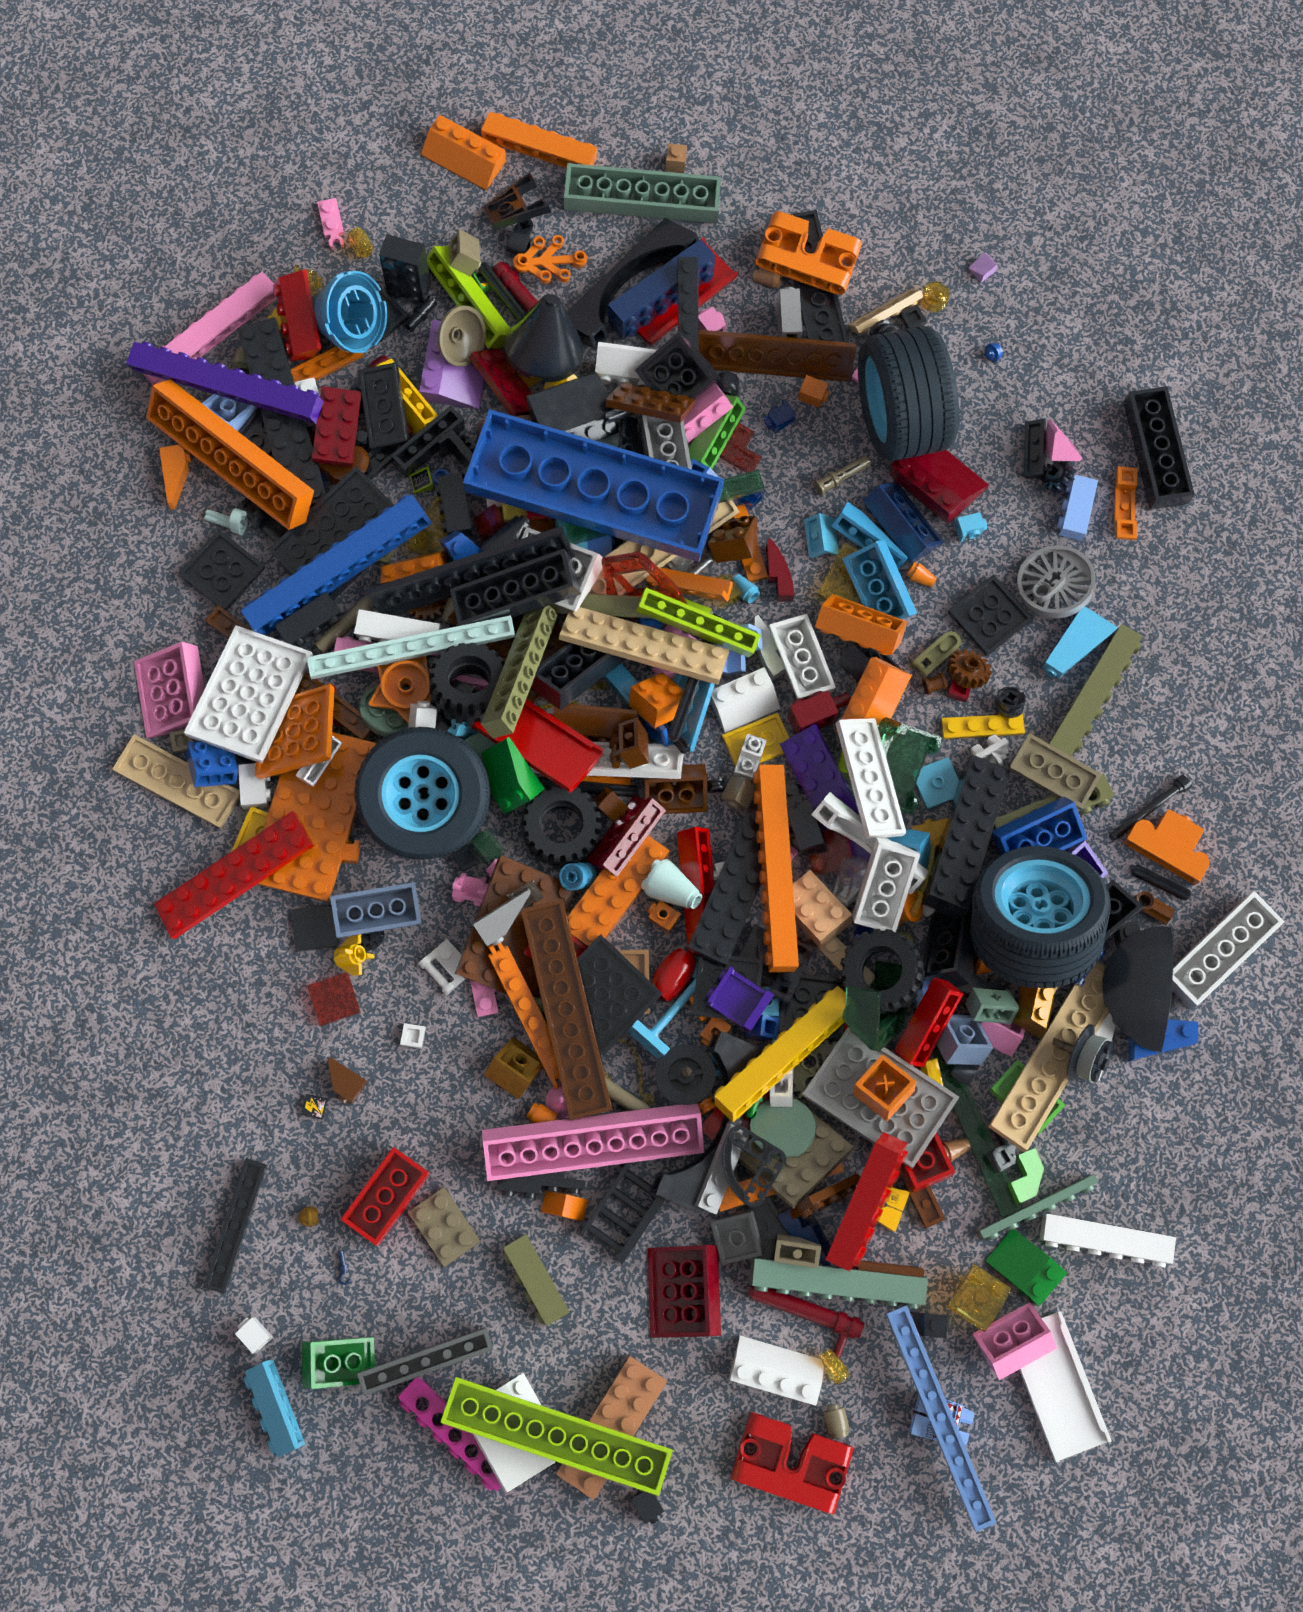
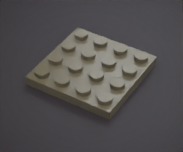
[738,1096,854,1209]

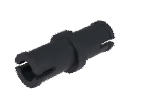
[403,296,437,332]

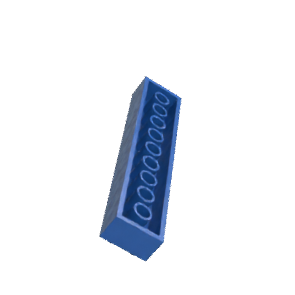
[241,494,432,636]

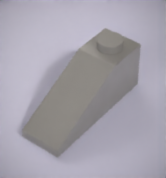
[473,888,531,946]

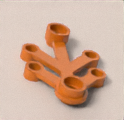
[513,235,588,284]

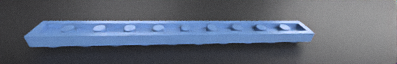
[886,1305,997,1532]

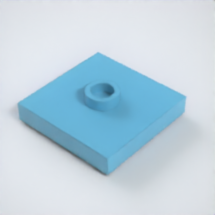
[910,757,959,810]

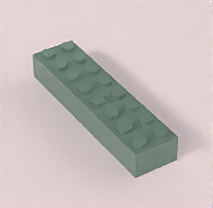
[564,163,721,223]

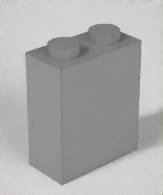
[777,287,802,338]

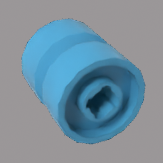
[559,862,597,891]

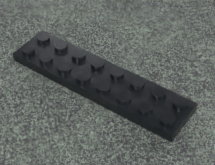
[790,210,849,343]

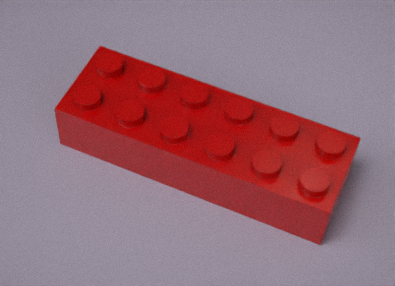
[826,1132,908,1272]

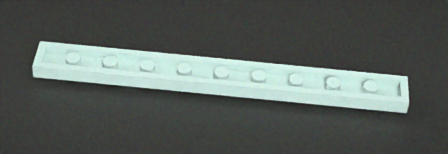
[307,615,515,679]

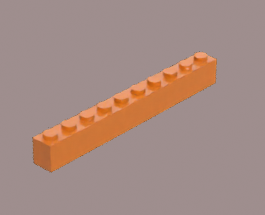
[753,764,799,972]

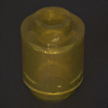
[348,227,374,258]

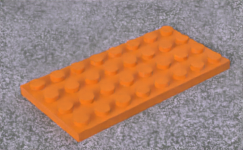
[257,732,376,903]

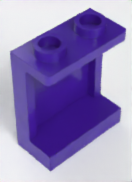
[706,967,774,1033]

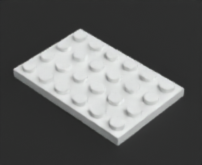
[184,625,313,763]

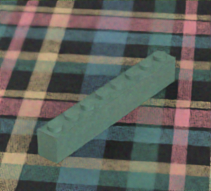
[749,1258,928,1309]

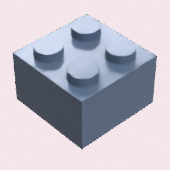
[937,1015,993,1065]

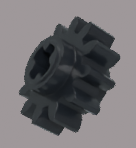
[1040,461,1076,493]

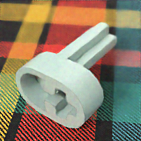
[204,508,248,536]

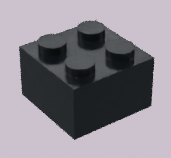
[787,803,829,856]

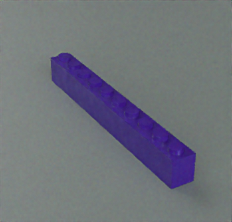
[126,341,323,424]

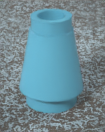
[732,574,760,603]

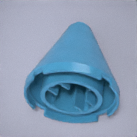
[312,271,387,353]

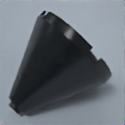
[504,294,584,382]

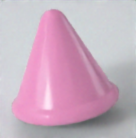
[545,1083,569,1119]

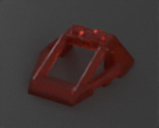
[601,551,687,620]

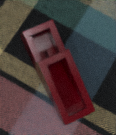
[766,539,795,602]

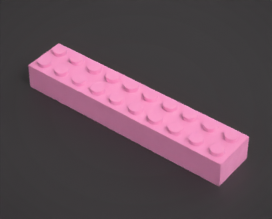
[482,1103,704,1181]

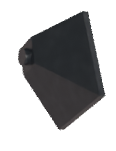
[635,332,721,399]

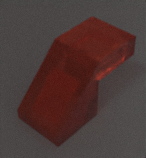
[474,504,503,543]

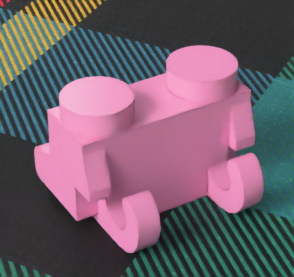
[452,873,488,906]

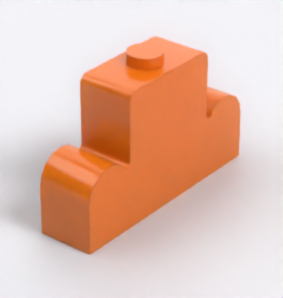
[1123,810,1210,885]

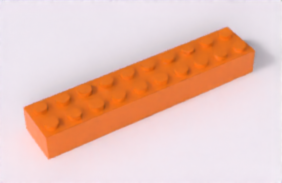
[146,379,314,530]

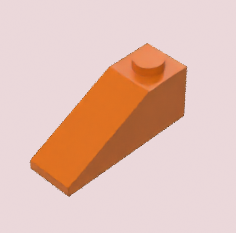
[159,444,192,510]

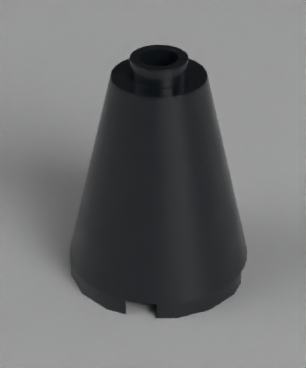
[478,514,532,551]

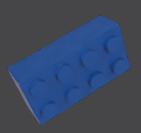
[992,796,1088,855]

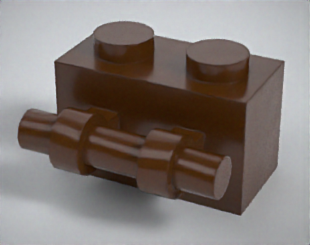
[609,717,649,769]

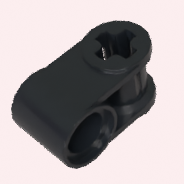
[506,219,534,255]

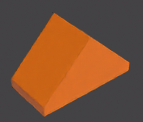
[541,1191,588,1221]

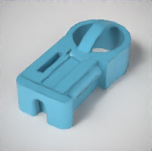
[448,719,479,739]

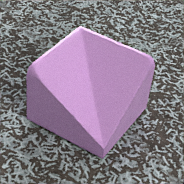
[968,252,998,282]

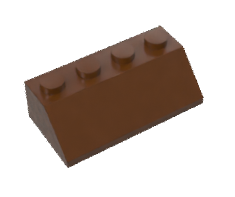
[553,704,637,742]

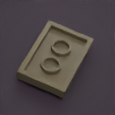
[408,1187,481,1267]

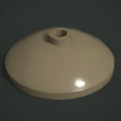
[437,305,486,366]

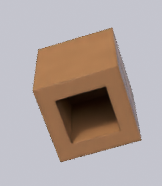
[665,143,687,173]

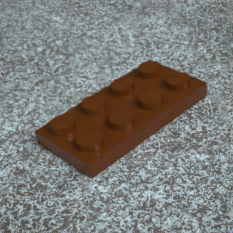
[606,383,695,423]

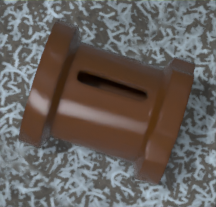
[922,673,948,695]

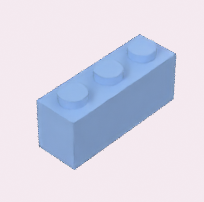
[1057,475,1098,541]

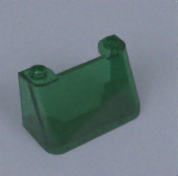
[878,717,942,815]

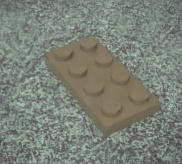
[1008,733,1102,811]

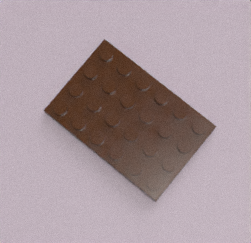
[455,855,575,997]

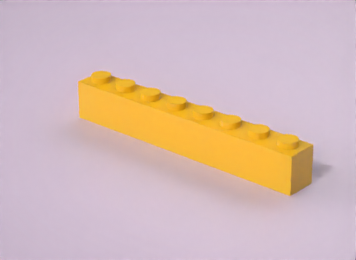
[714,986,856,1122]

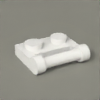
[418,939,466,995]

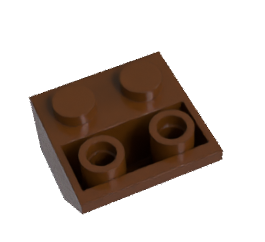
[708,516,758,563]

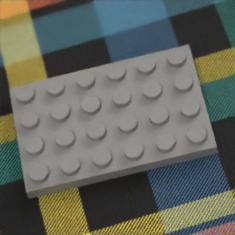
[802,1025,959,1169]

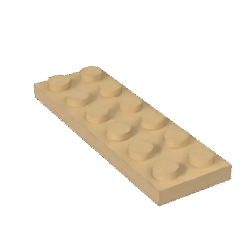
[112,734,240,829]

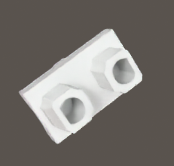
[971,734,1009,767]

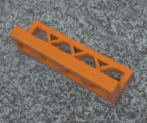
[646,568,733,602]

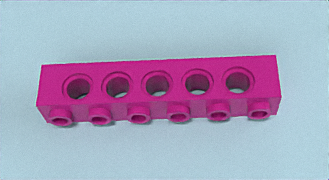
[398,1377,501,1492]

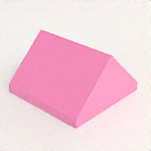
[1046,419,1083,461]

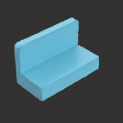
[804,513,839,558]

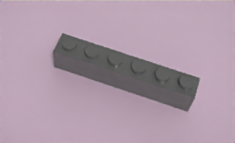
[357,1327,493,1396]

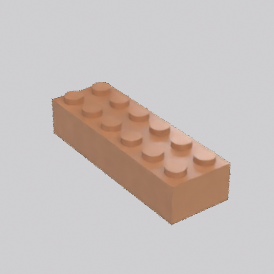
[556,1355,667,1500]

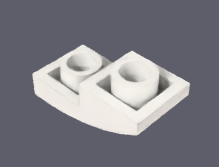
[733,734,767,782]

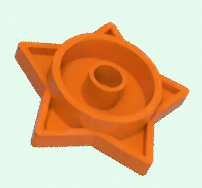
[369,656,432,724]

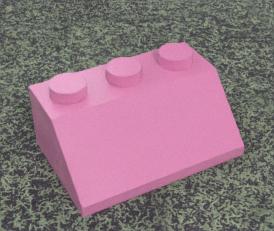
[973,1302,1057,1380]

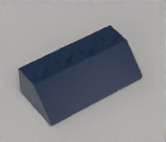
[863,482,944,562]

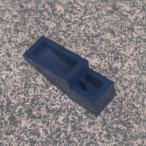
[777,1204,831,1266]

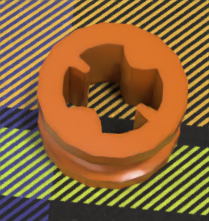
[698,1096,716,1115]

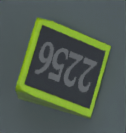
[410,467,434,494]

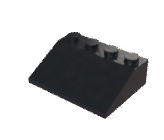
[526,372,619,441]

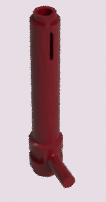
[492,261,538,312]
[747,1285,865,1358]

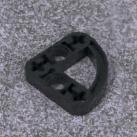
[722,1125,786,1207]

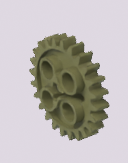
[793,1040,837,1108]

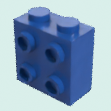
[186,741,238,787]

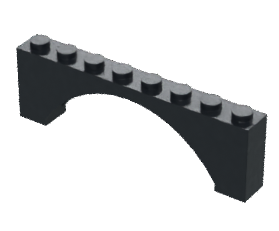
[567,218,699,350]
[649,1031,763,1214]

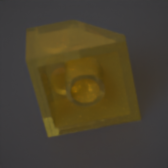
[948,1264,1011,1332]

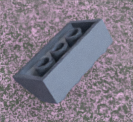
[330,882,422,938]

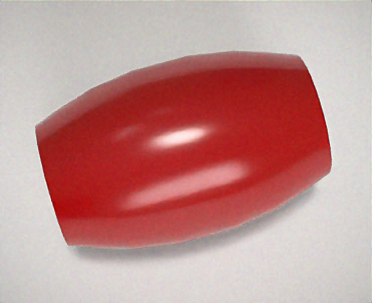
[651,948,697,1003]

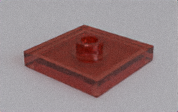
[307,972,361,1027]

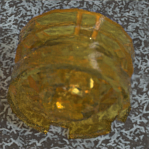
[921,281,950,312]

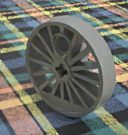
[1017,545,1095,618]

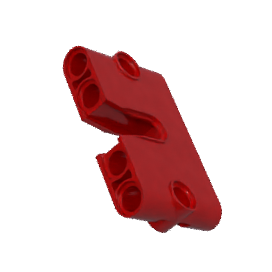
[730,1412,854,1514]

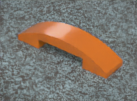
[1113,466,1138,540]

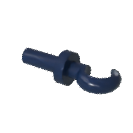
[338,1250,351,1285]

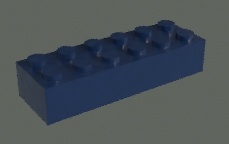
[608,239,716,340]

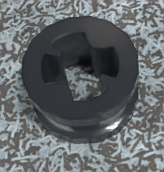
[707,778,726,793]

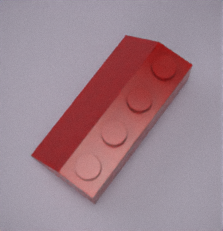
[273,269,321,361]

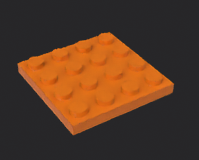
[255,684,334,779]

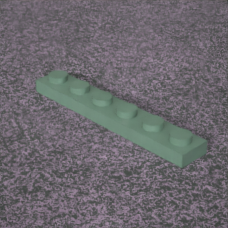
[976,1174,1098,1241]

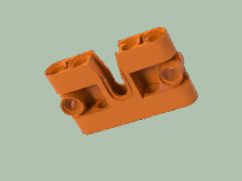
[755,211,862,295]

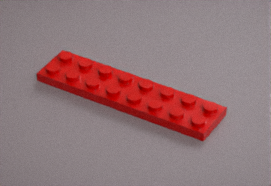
[154,811,314,940]

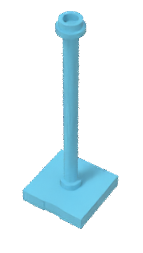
[627,949,734,1059]

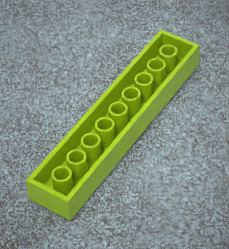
[440,1377,673,1496]

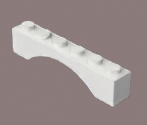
[812,792,929,894]

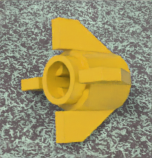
[334,934,374,976]

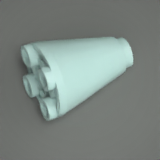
[641,859,702,909]

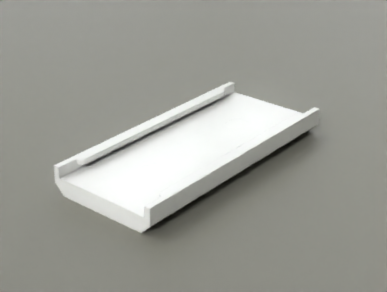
[1019,1312,1111,1463]

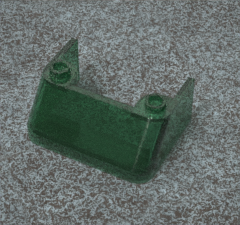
[842,961,907,1052]

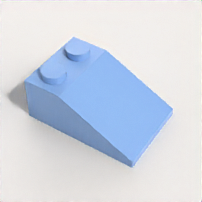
[202,394,258,431]

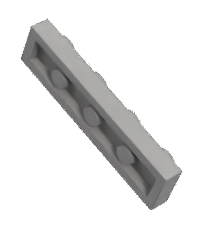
[695,1123,746,1215]

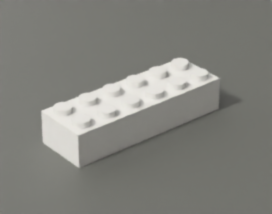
[1172,891,1284,1009]

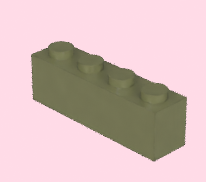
[502,1234,570,1326]

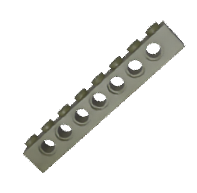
[481,605,558,738]

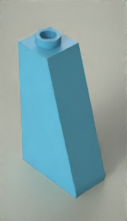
[1042,607,1117,679]

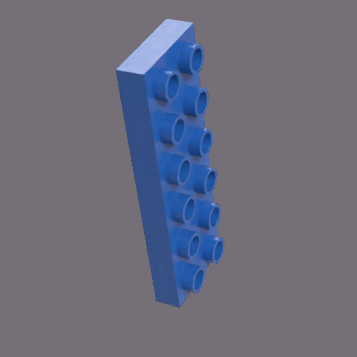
[463,409,724,562]

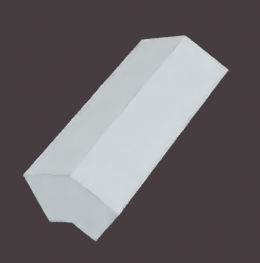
[296,736,342,786]

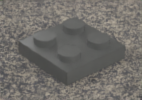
[710,1211,765,1265]

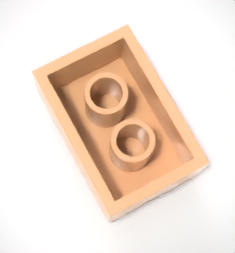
[793,870,852,949]

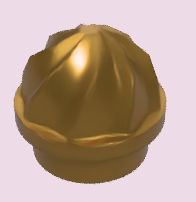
[298,1205,319,1228]

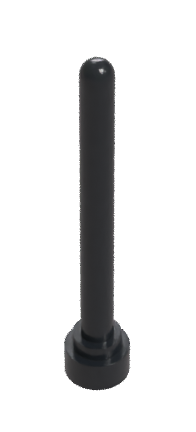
[1109,775,1192,840]

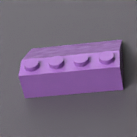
[419,320,490,409]

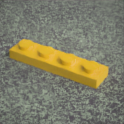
[941,714,1025,739]

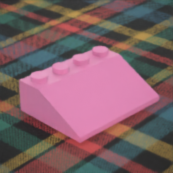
[134,642,205,739]

